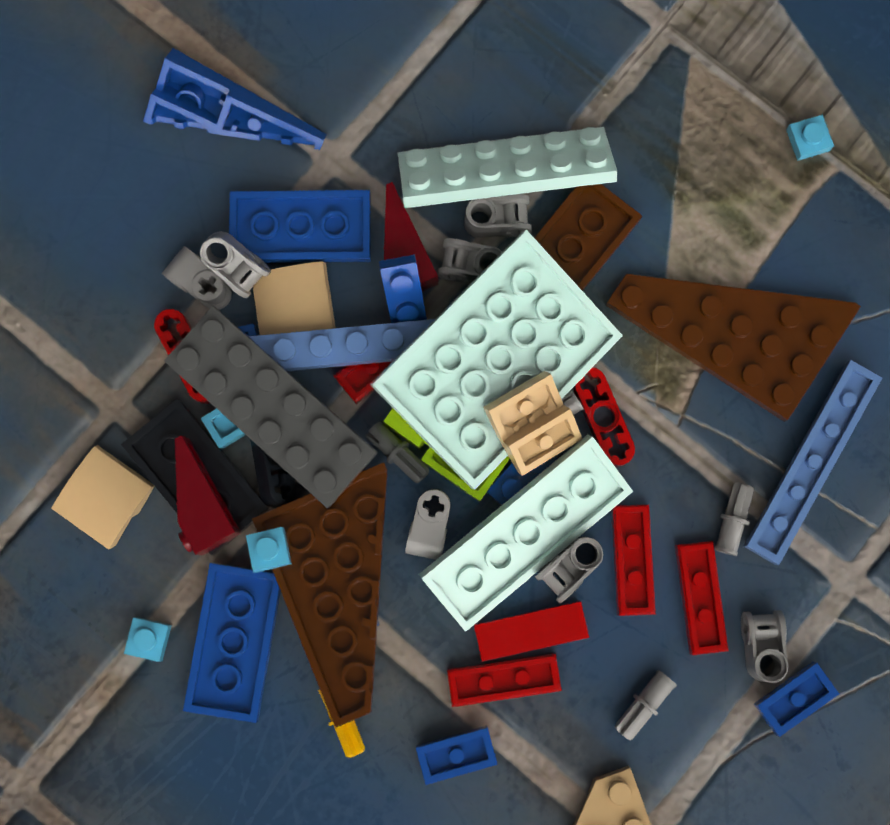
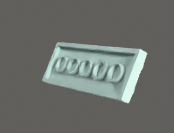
[398,127,617,208]
[419,434,633,632]

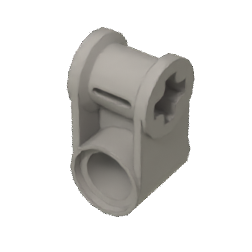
[464,194,532,238]
[200,231,271,298]
[437,238,502,283]
[161,246,232,310]
[405,489,450,560]
[534,537,604,603]
[741,610,789,683]

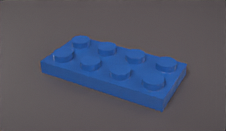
[229,190,371,263]
[183,563,281,723]

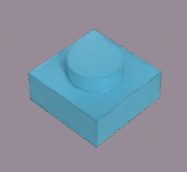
[786,114,834,161]
[201,408,245,450]
[246,527,292,573]
[124,617,172,662]

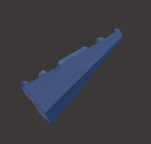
[143,48,327,150]

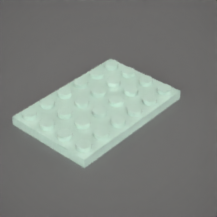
[370,230,623,490]

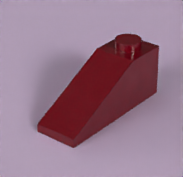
[384,182,438,292]
[175,435,241,555]

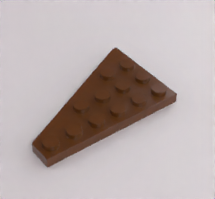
[605,274,861,422]
[252,462,388,728]

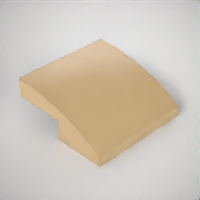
[253,261,336,335]
[483,371,583,476]
[51,445,155,549]

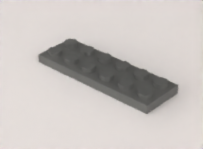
[164,306,378,508]

